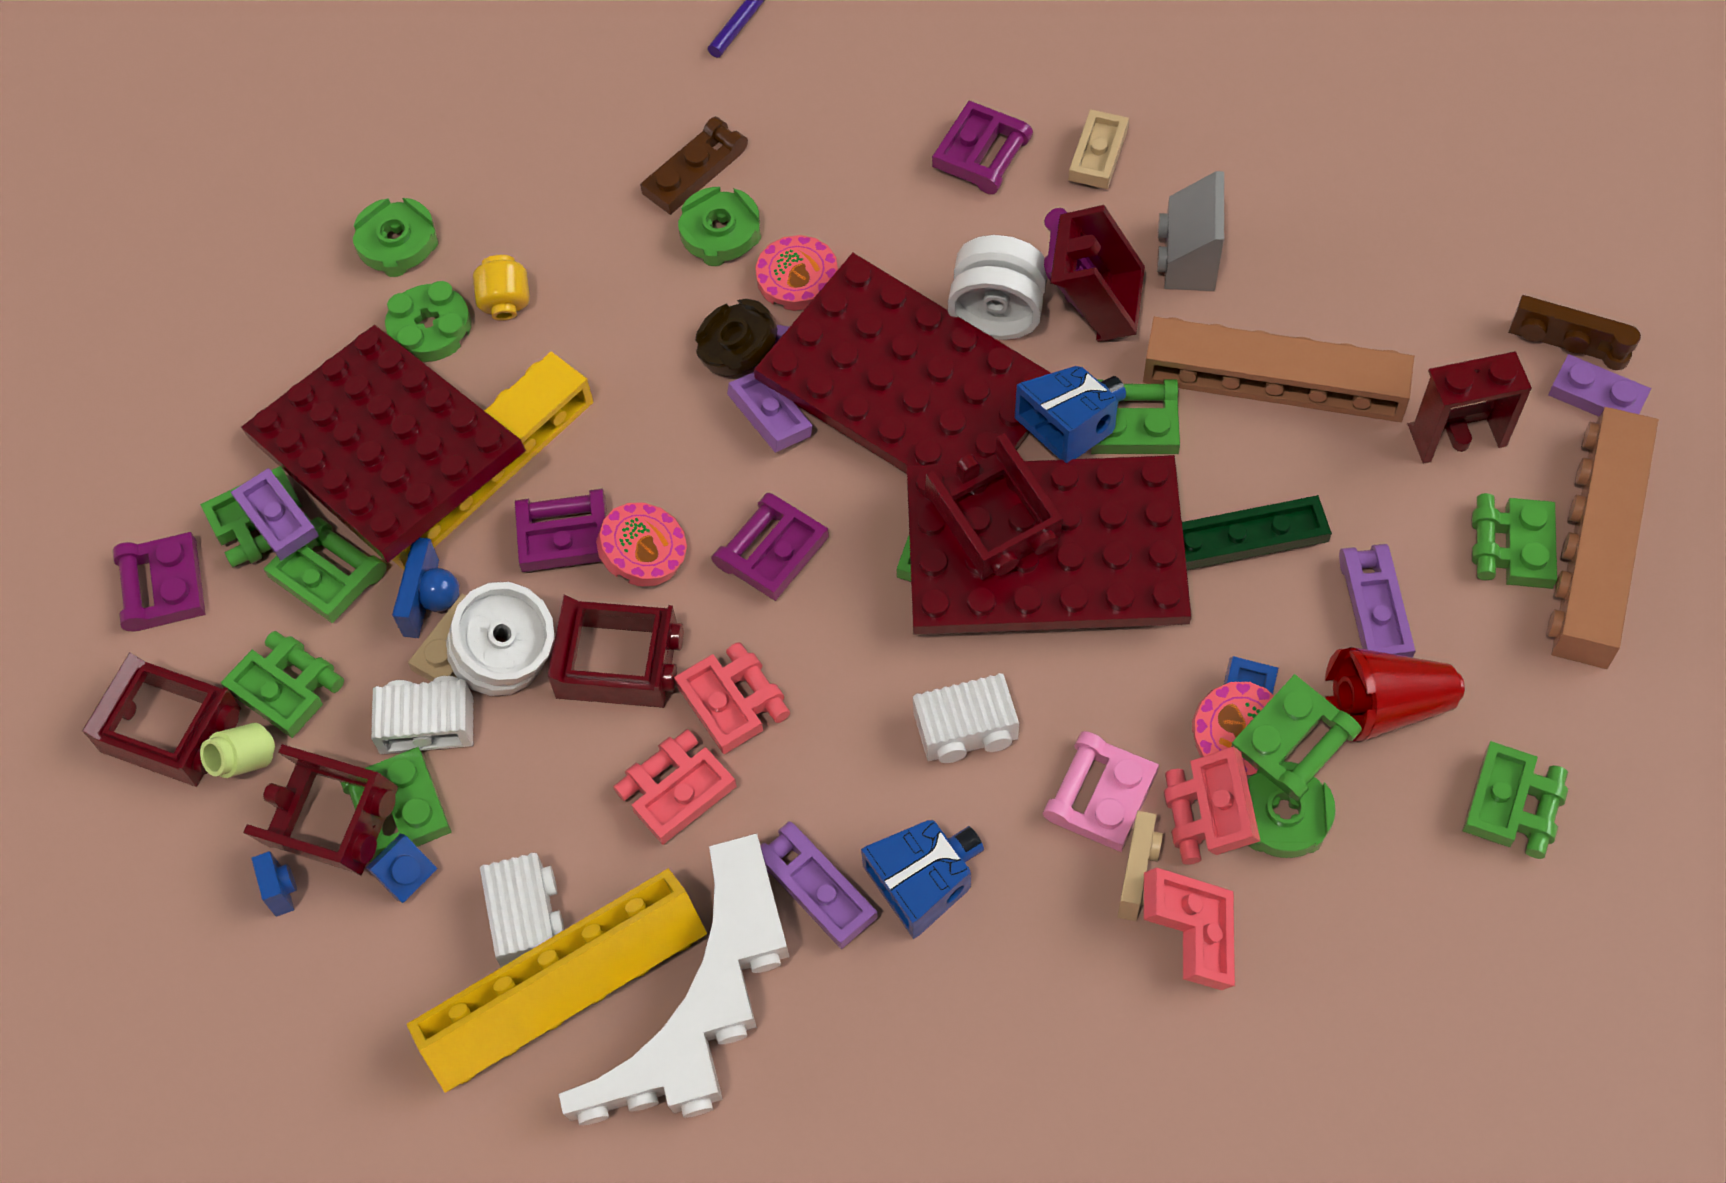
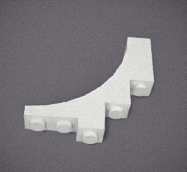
[559,834,790,1126]

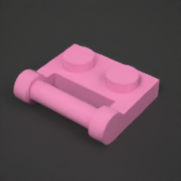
[1043,731,1159,852]

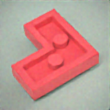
[1144,867,1235,990]

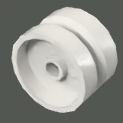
[948,235,1047,340]
[446,582,554,696]

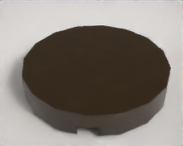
[695,298,778,376]

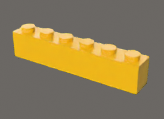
[392,351,594,570]
[406,868,707,1093]

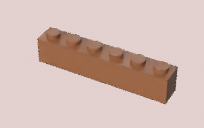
[1143,316,1415,423]
[1547,406,1659,669]

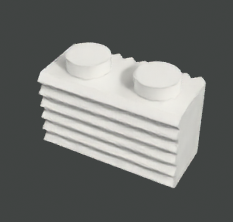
[913,673,1019,763]
[371,676,474,754]
[480,853,565,967]

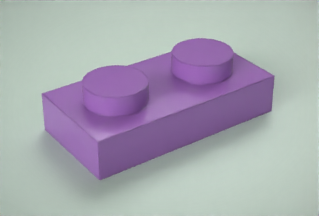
[1548,354,1652,417]
[727,372,813,453]
[231,468,319,561]

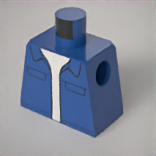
[1015,366,1126,463]
[861,820,984,939]

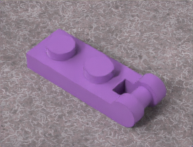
[1339,544,1416,657]
[760,821,878,950]

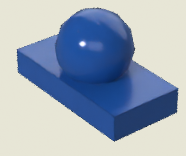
[392,537,460,638]

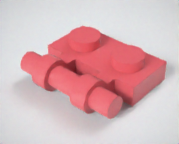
[674,642,790,754]
[613,729,737,845]
[1164,746,1260,865]

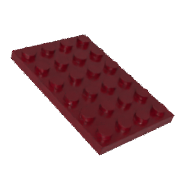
[754,252,1051,474]
[241,324,526,563]
[907,455,1192,635]

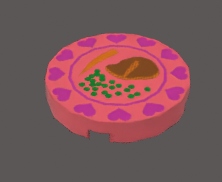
[755,235,838,311]
[596,503,687,586]
[1192,682,1274,775]

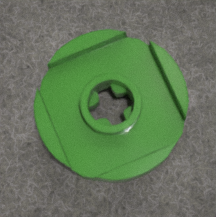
[678,187,761,266]
[352,198,438,277]
[385,281,472,362]
[1248,761,1335,858]

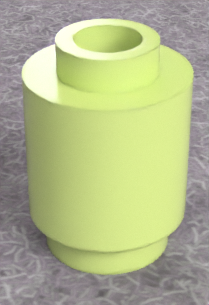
[200,723,275,778]

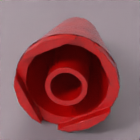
[1325,647,1465,742]

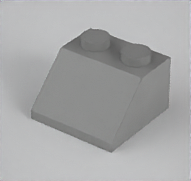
[1157,171,1224,291]

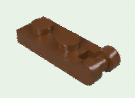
[640,116,748,215]
[1508,295,1641,370]

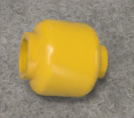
[473,255,530,320]

